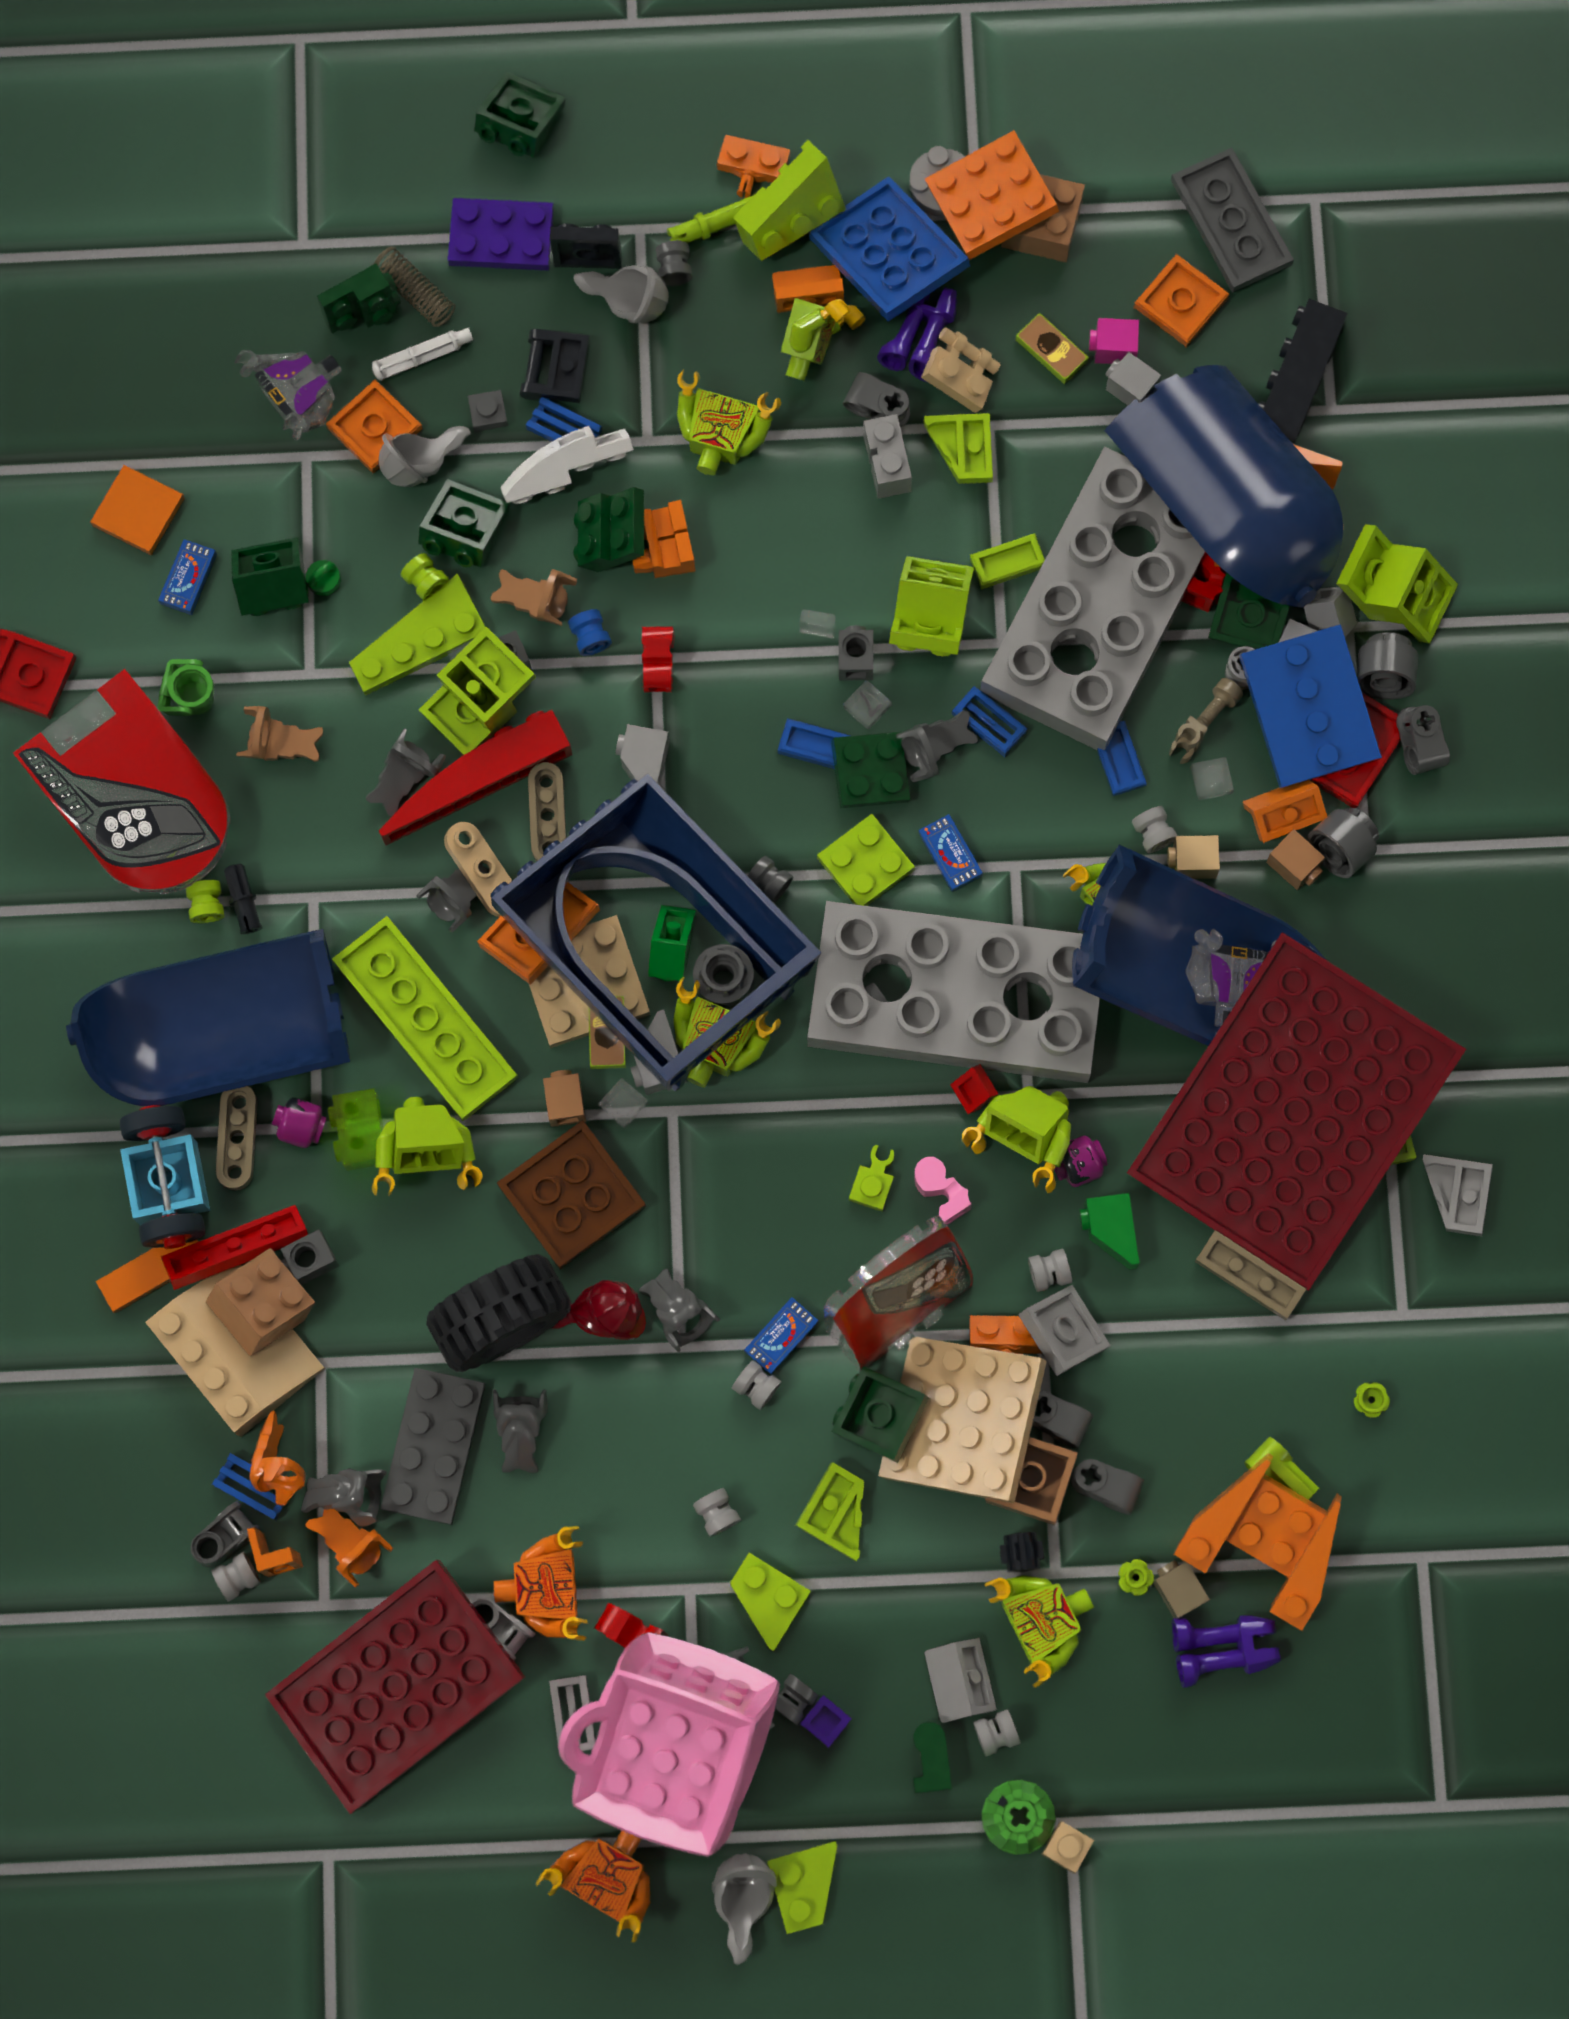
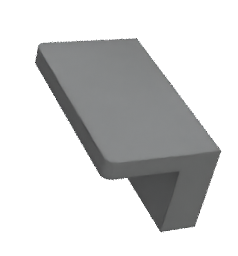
[925,1638,997,1723]

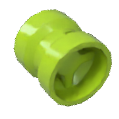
[400,553,449,601]
[185,880,225,923]

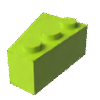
[733,140,846,261]

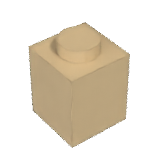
[1167,835,1220,879]
[1041,1821,1094,1873]

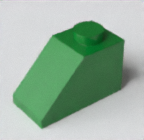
[648,905,696,981]
[1079,1193,1139,1270]

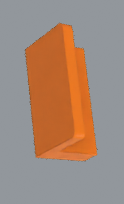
[772,265,844,313]
[1242,780,1327,843]
[247,1527,303,1577]

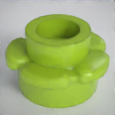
[1354,1382,1390,1418]
[1118,1559,1154,1596]

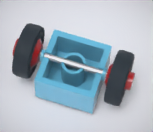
[120,1105,210,1249]

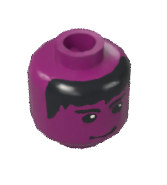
[271,1097,327,1149]
[1054,1135,1108,1187]

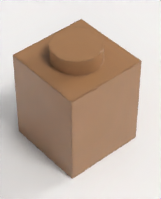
[1266,829,1325,890]
[543,1070,586,1127]

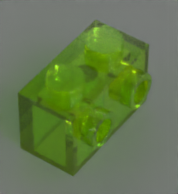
[328,1088,384,1171]

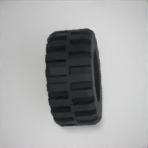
[426,1254,571,1372]

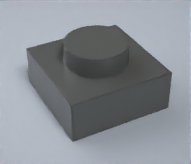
[468,390,508,432]

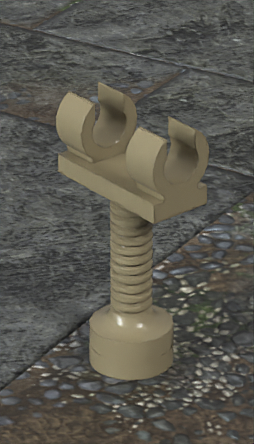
[1169,678,1243,764]

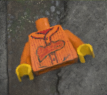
[494,1526,588,1641]
[536,1830,650,1943]

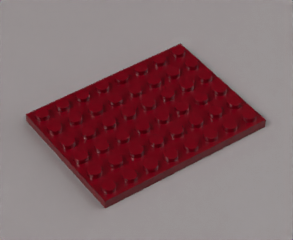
[1127,932,1466,1291]

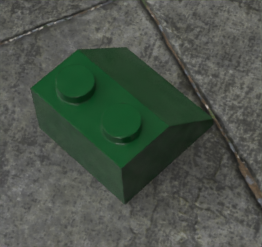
[231,537,309,616]

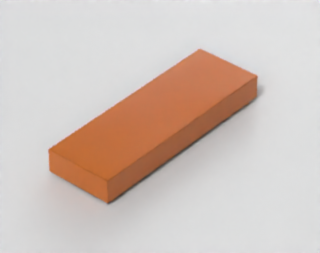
[96,1239,198,1313]

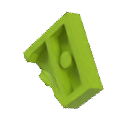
[924,413,993,484]
[795,1462,864,1561]
[730,1553,811,1652]
[767,1841,837,1934]

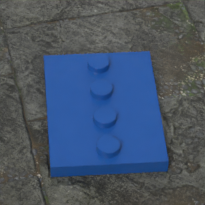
[808,176,970,322]
[1239,624,1382,789]

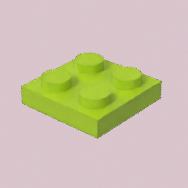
[817,814,915,906]

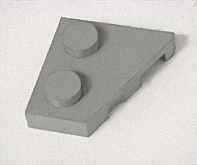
[1423,1154,1493,1237]

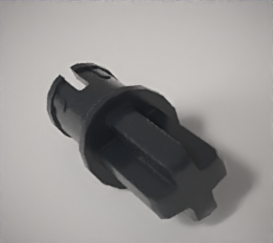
[224,864,262,935]

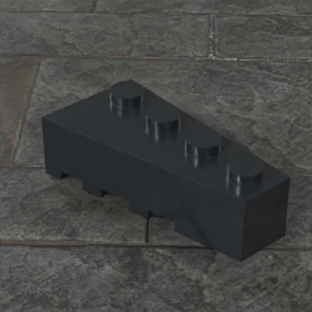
[1259,298,1348,445]

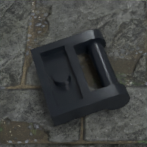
[519,329,590,403]

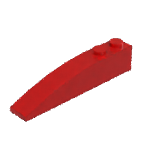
[379,710,573,846]

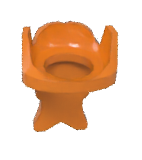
[250,1411,306,1506]
[305,1509,393,1587]

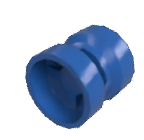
[568,609,612,656]

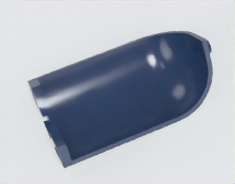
[1104,365,1343,608]
[1072,844,1325,1046]
[66,929,350,1106]

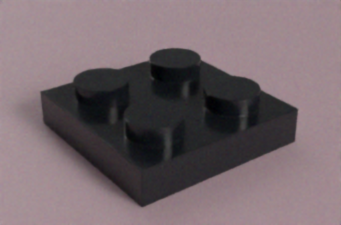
[550,224,622,269]

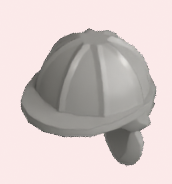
[574,265,669,324]
[379,426,471,487]
[712,1853,776,1965]

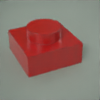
[950,1064,998,1114]

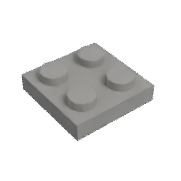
[1018,1285,1111,1376]

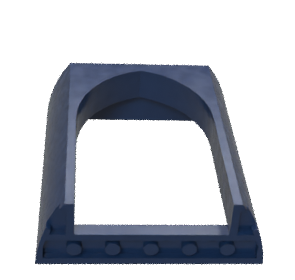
[490,774,821,1091]

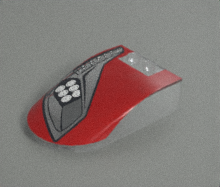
[13,669,231,894]
[824,1215,973,1373]

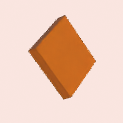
[1134,254,1229,347]
[326,379,423,474]
[90,465,185,555]

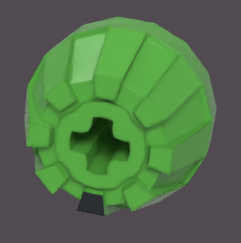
[981,1780,1056,1855]

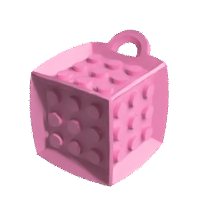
[559,1632,780,1857]

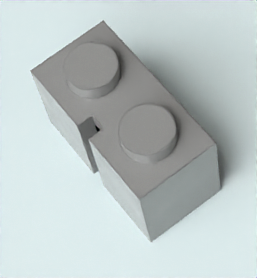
[863,414,912,499]

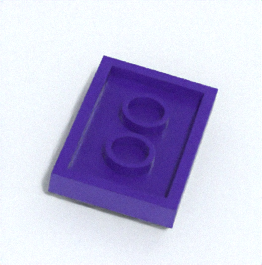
[448,198,554,271]

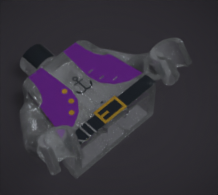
[234,350,342,440]
[1185,929,1277,1027]

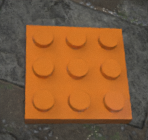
[925,130,1060,260]

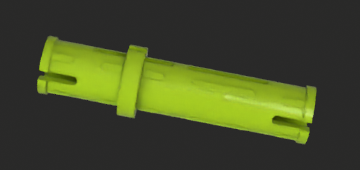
[667,195,754,243]

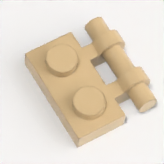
[921,327,1000,413]

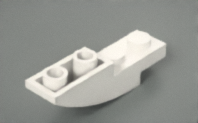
[501,426,633,504]

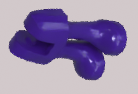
[877,287,957,382]
[1172,1616,1281,1688]

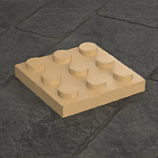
[529,915,651,1048]

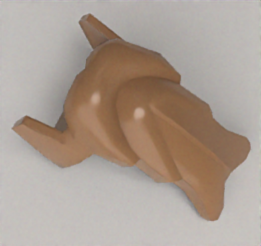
[490,569,577,626]
[236,706,324,762]

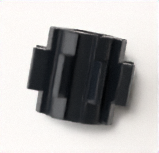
[999,1532,1045,1573]

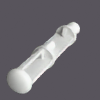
[372,328,473,380]

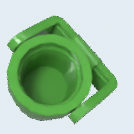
[157,659,214,716]

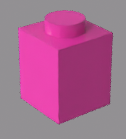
[1089,318,1139,364]

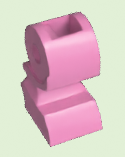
[914,1157,971,1229]

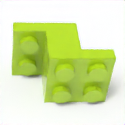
[1336,524,1458,643]
[889,556,974,656]
[418,627,536,755]

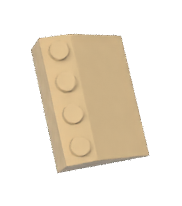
[145,1265,325,1437]

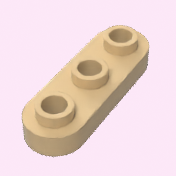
[444,822,512,917]

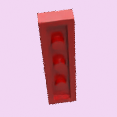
[161,1205,308,1290]

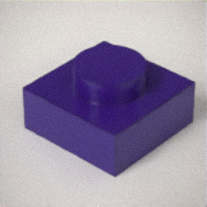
[800,1695,852,1748]

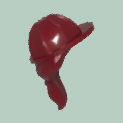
[552,1280,646,1340]

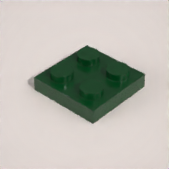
[831,732,910,808]

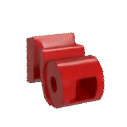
[1182,552,1226,612]
[642,627,675,693]
[594,1603,669,1648]

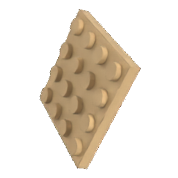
[878,1336,1047,1503]

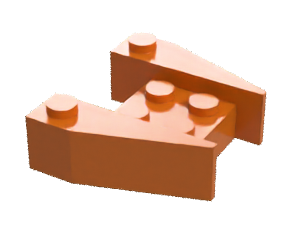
[1174,1453,1342,1631]

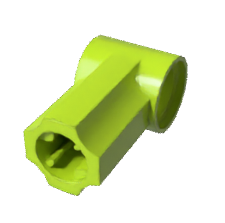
[1244,1437,1319,1500]

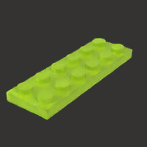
[332,916,518,1121]

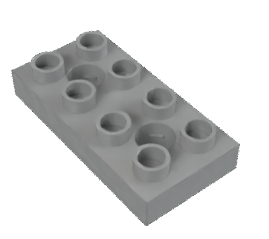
[980,446,1205,751]
[807,901,1100,1083]

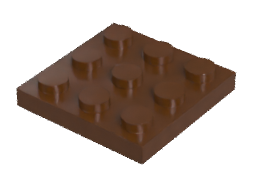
[497,1120,646,1270]

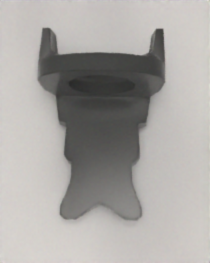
[896,710,978,782]
[366,728,446,817]
[416,863,489,932]
[639,1268,720,1352]
[493,1389,548,1473]
[301,1468,387,1527]

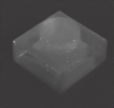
[1191,757,1234,800]

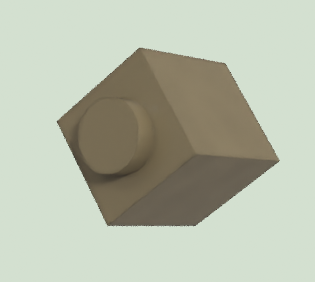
[1153,1560,1210,1618]

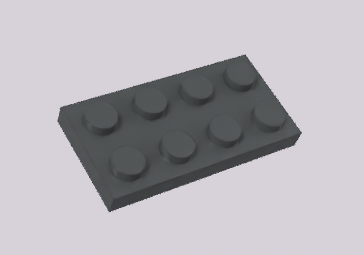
[1171,147,1294,293]
[380,1368,486,1525]

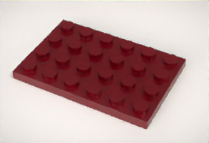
[265,1559,526,1814]

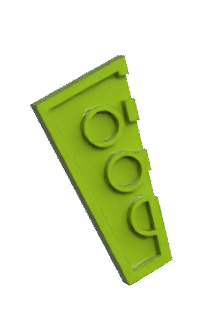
[349,573,485,696]

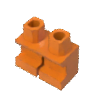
[632,500,696,578]

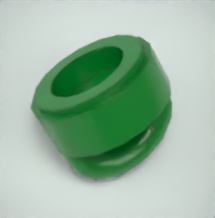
[306,560,341,596]

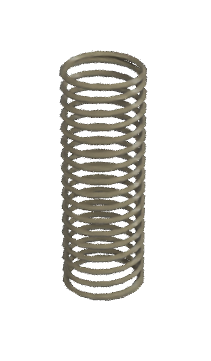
[374,246,455,327]

